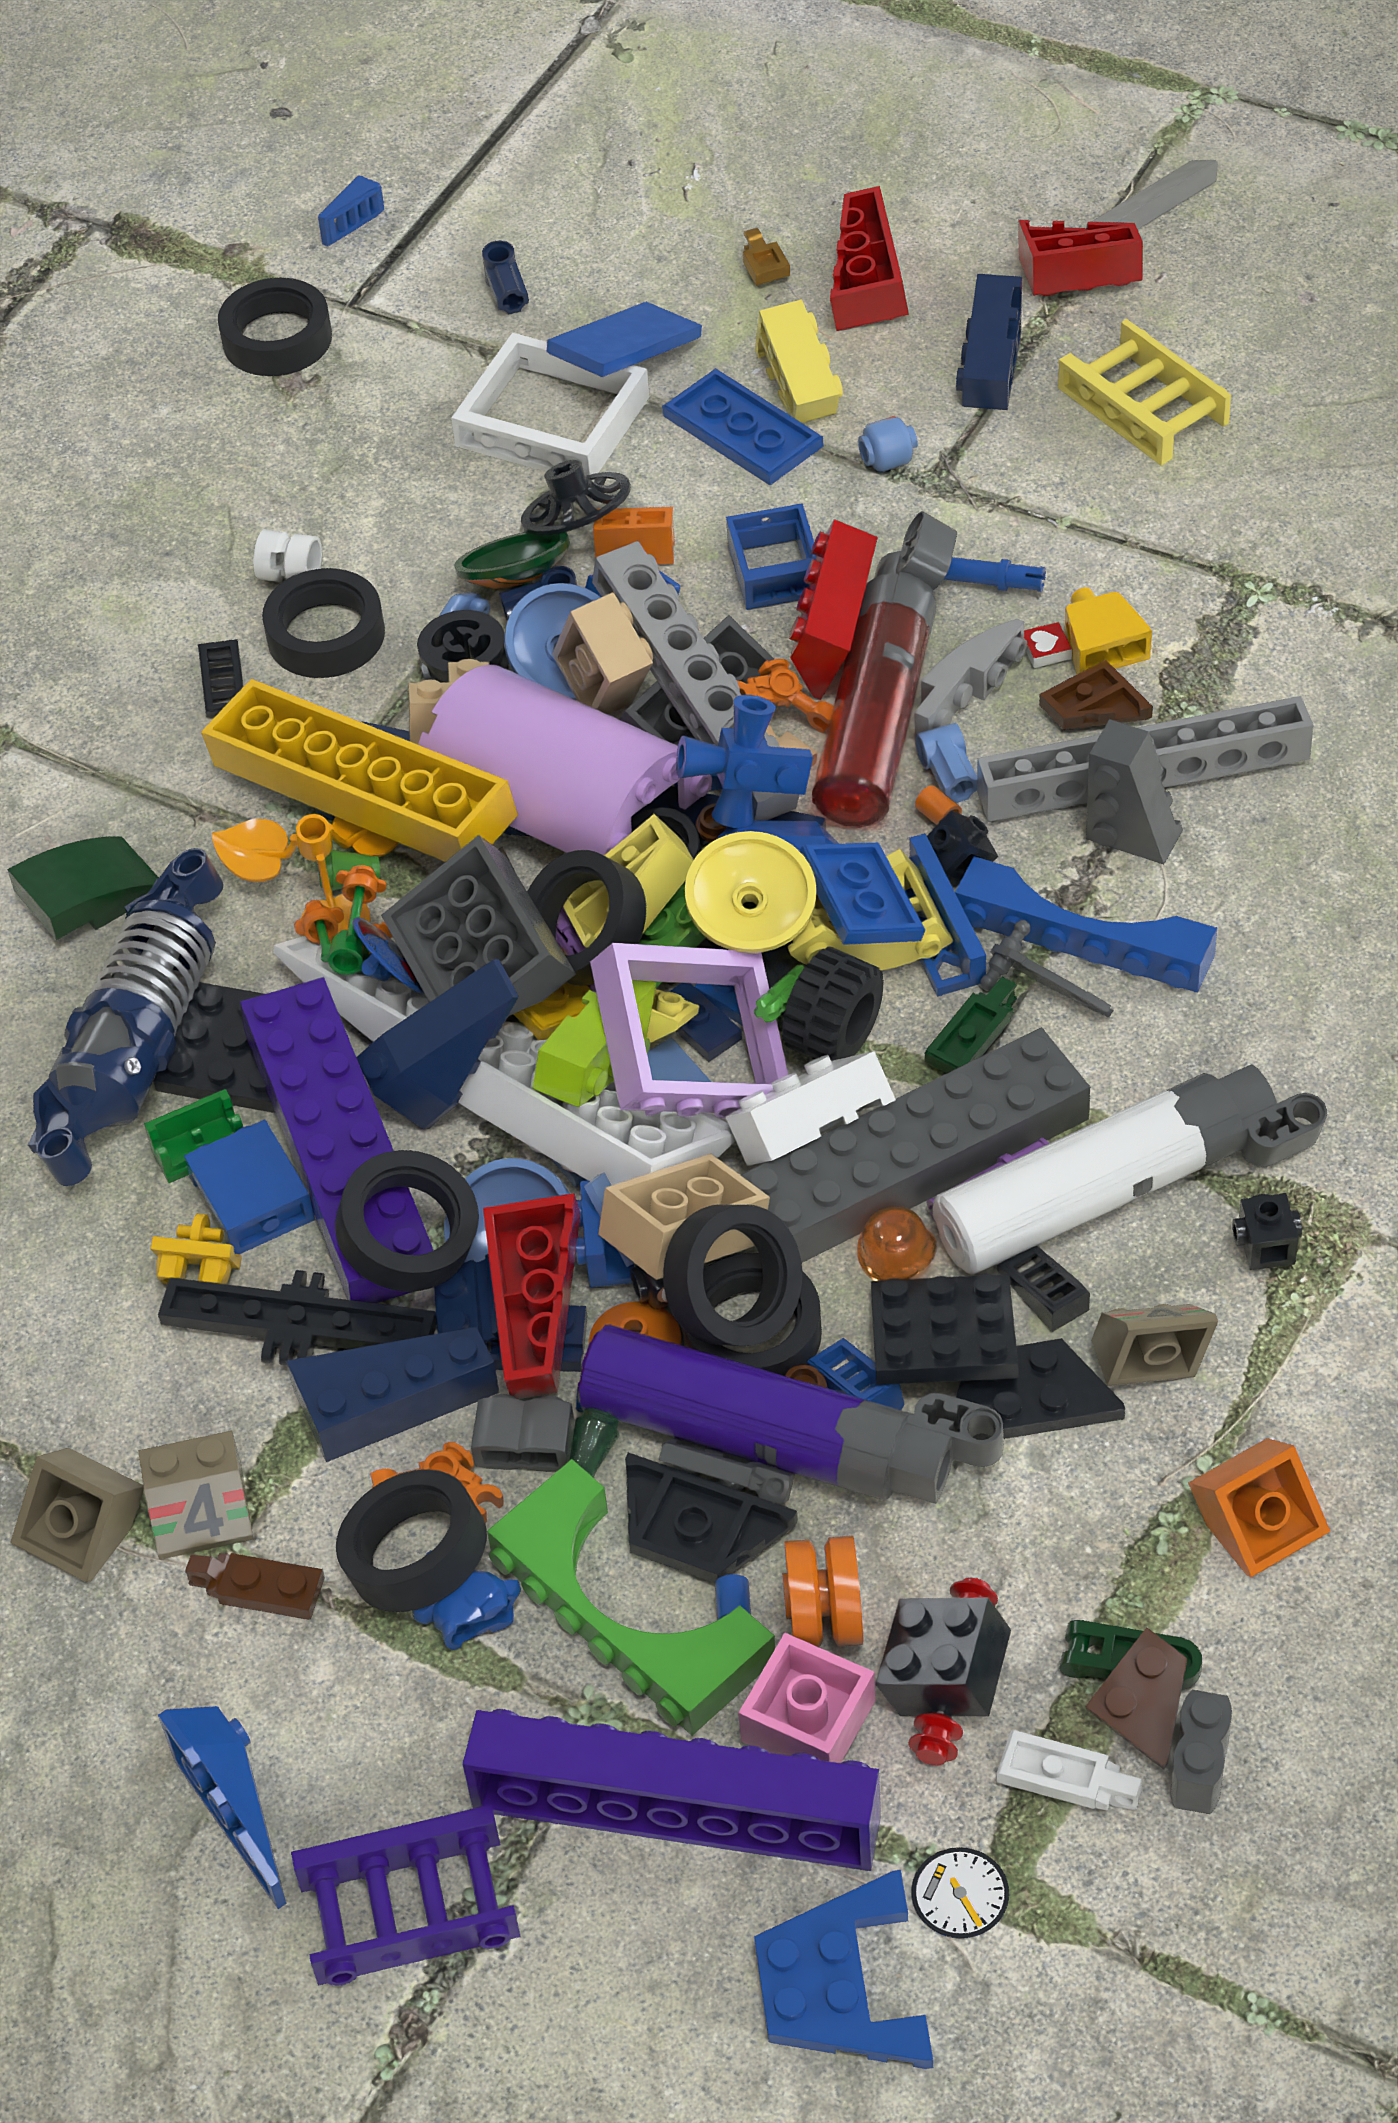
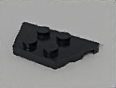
[956,1338,1125,1440]
[625,1452,798,1583]

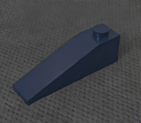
[356,959,519,1129]

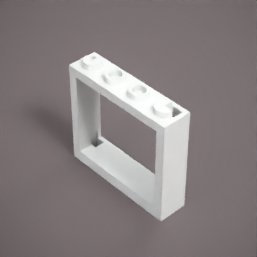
[451,333,649,481]

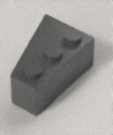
[1086,719,1183,865]

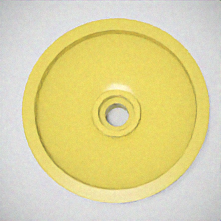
[685,831,816,953]

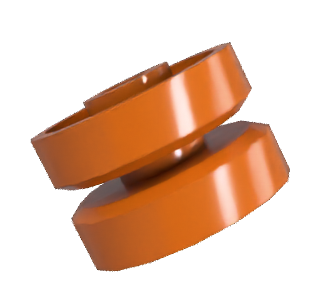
[782,1535,864,1648]

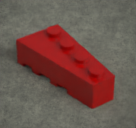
[830,186,909,331]
[483,1193,581,1399]

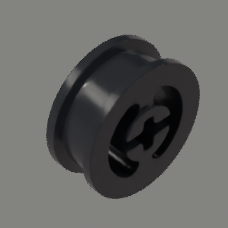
[417,610,509,683]

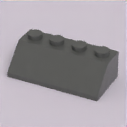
[619,615,774,746]

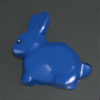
[412,1550,521,1650]

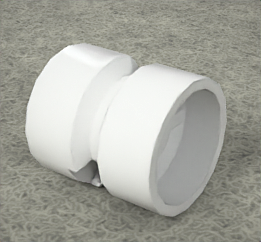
[253,529,322,582]

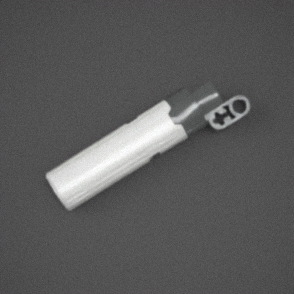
[933,1064,1327,1275]

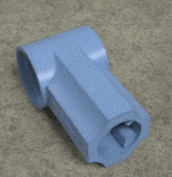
[915,723,977,803]

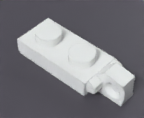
[996,1730,1142,1811]

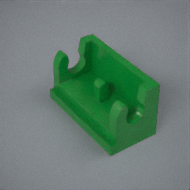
[144,1089,243,1183]

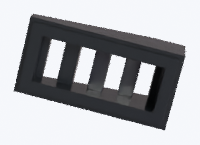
[198,639,244,717]
[997,1246,1090,1332]

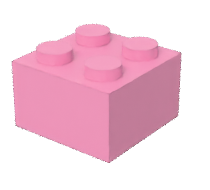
[738,1633,876,1763]

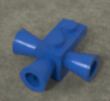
[676,695,813,828]

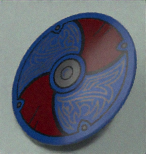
[352,917,425,994]

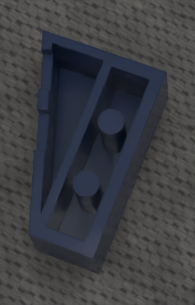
[956,273,1022,410]

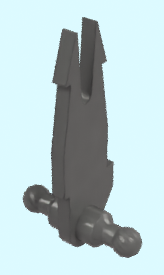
[980,920,1114,1017]

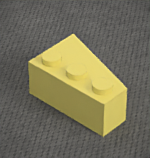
[755,299,843,423]
[563,814,694,948]

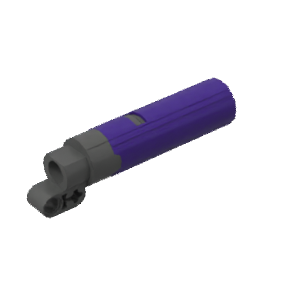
[577,1325,1004,1504]

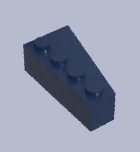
[286,1327,500,1462]

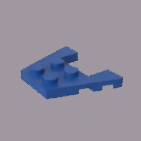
[754,1870,934,2069]

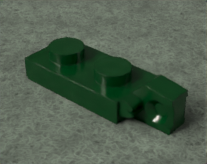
[924,976,1017,1073]

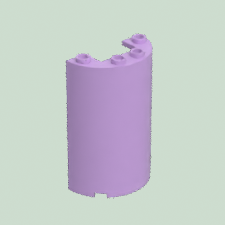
[418,665,712,855]

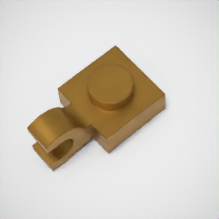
[743,228,790,286]

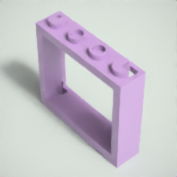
[590,943,788,1118]

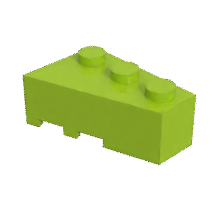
[532,980,656,1107]

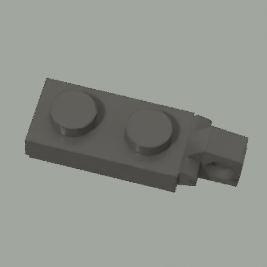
[659,1438,795,1504]

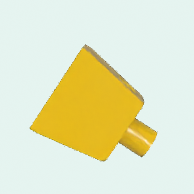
[1064,587,1152,674]

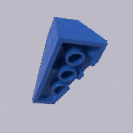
[158,1706,287,1909]

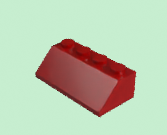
[789,519,878,700]

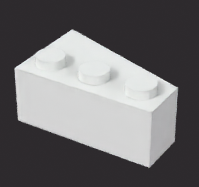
[725,1051,896,1166]

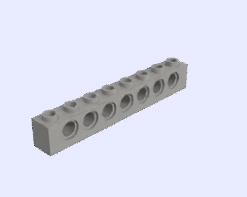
[592,541,799,821]
[977,696,1314,822]

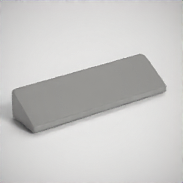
[1086,160,1218,229]

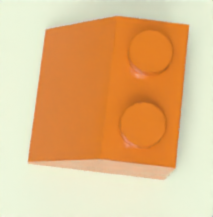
[1188,1438,1330,1577]

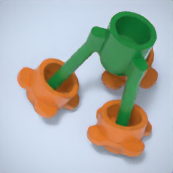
[294,865,393,975]

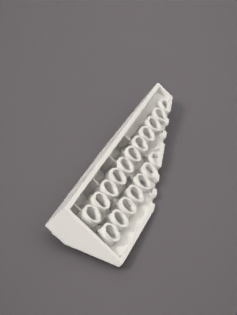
[273,936,736,1185]

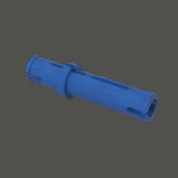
[943,557,1046,592]

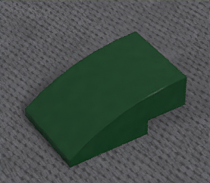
[7,836,159,940]

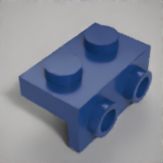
[576,1181,634,1287]

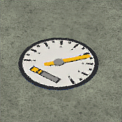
[911,1847,1009,1938]

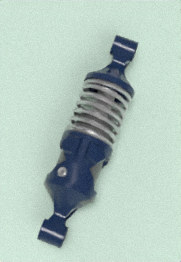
[28,848,224,1186]

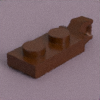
[185,1553,325,1620]

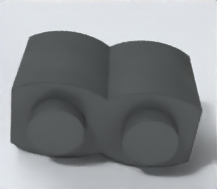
[471,1394,575,1472]
[1170,1690,1232,1814]

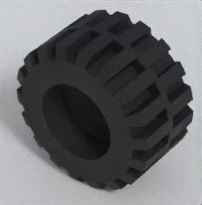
[782,947,884,1061]

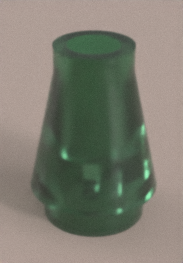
[570,1408,620,1478]

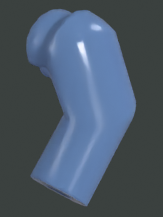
[439,593,490,616]

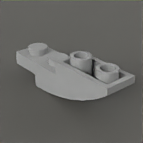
[914,619,1027,735]

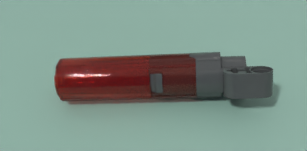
[812,511,957,828]

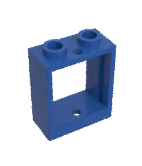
[726,503,817,610]

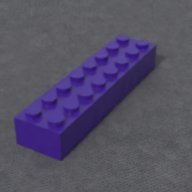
[240,977,434,1303]
[462,1709,881,1871]

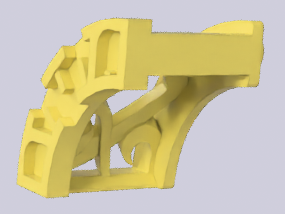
[788,849,953,970]

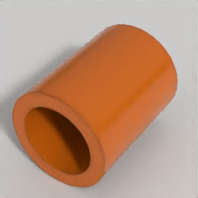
[915,785,962,825]

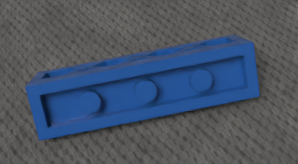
[905,833,986,997]

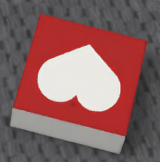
[1024,622,1072,668]

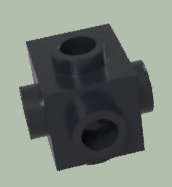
[927,810,999,881]
[1232,1193,1302,1270]

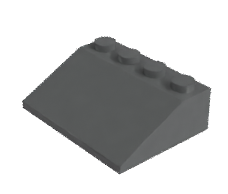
[381,835,576,1016]

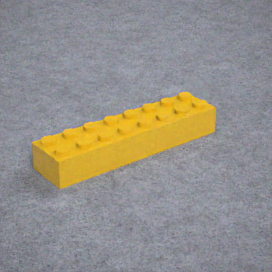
[201,679,518,862]

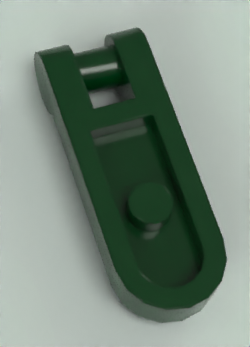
[1059,1620,1202,1690]

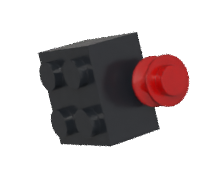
[875,1577,1011,1766]

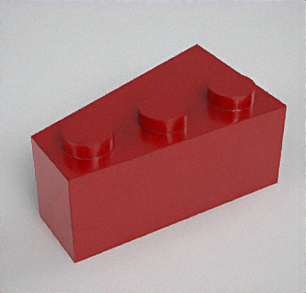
[1018,220,1143,296]

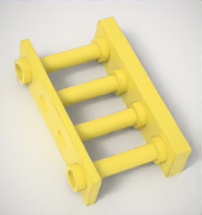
[1058,319,1231,466]

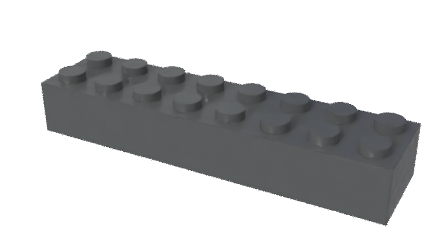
[741,1027,1091,1263]

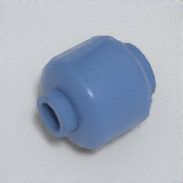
[858,416,918,472]

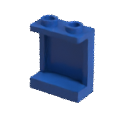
[184,1119,315,1254]

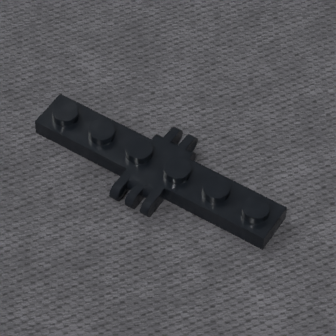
[158,1270,437,1365]

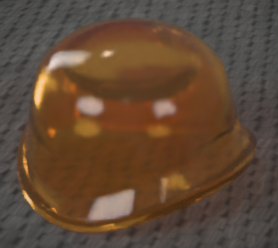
[857,1206,937,1281]

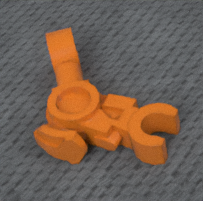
[737,659,838,733]
[370,1442,504,1523]

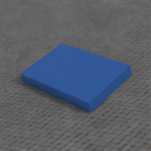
[799,842,925,945]

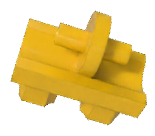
[150,1213,242,1284]

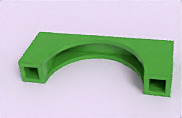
[487,1459,776,1736]

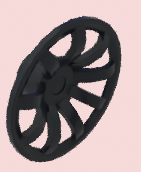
[521,460,631,535]

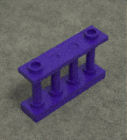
[291,1804,521,1986]

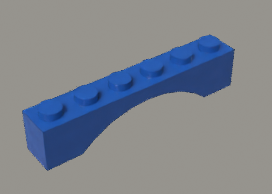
[955,856,1217,993]

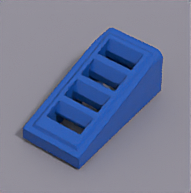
[318,175,384,246]
[807,1338,904,1410]

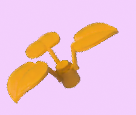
[212,814,398,944]

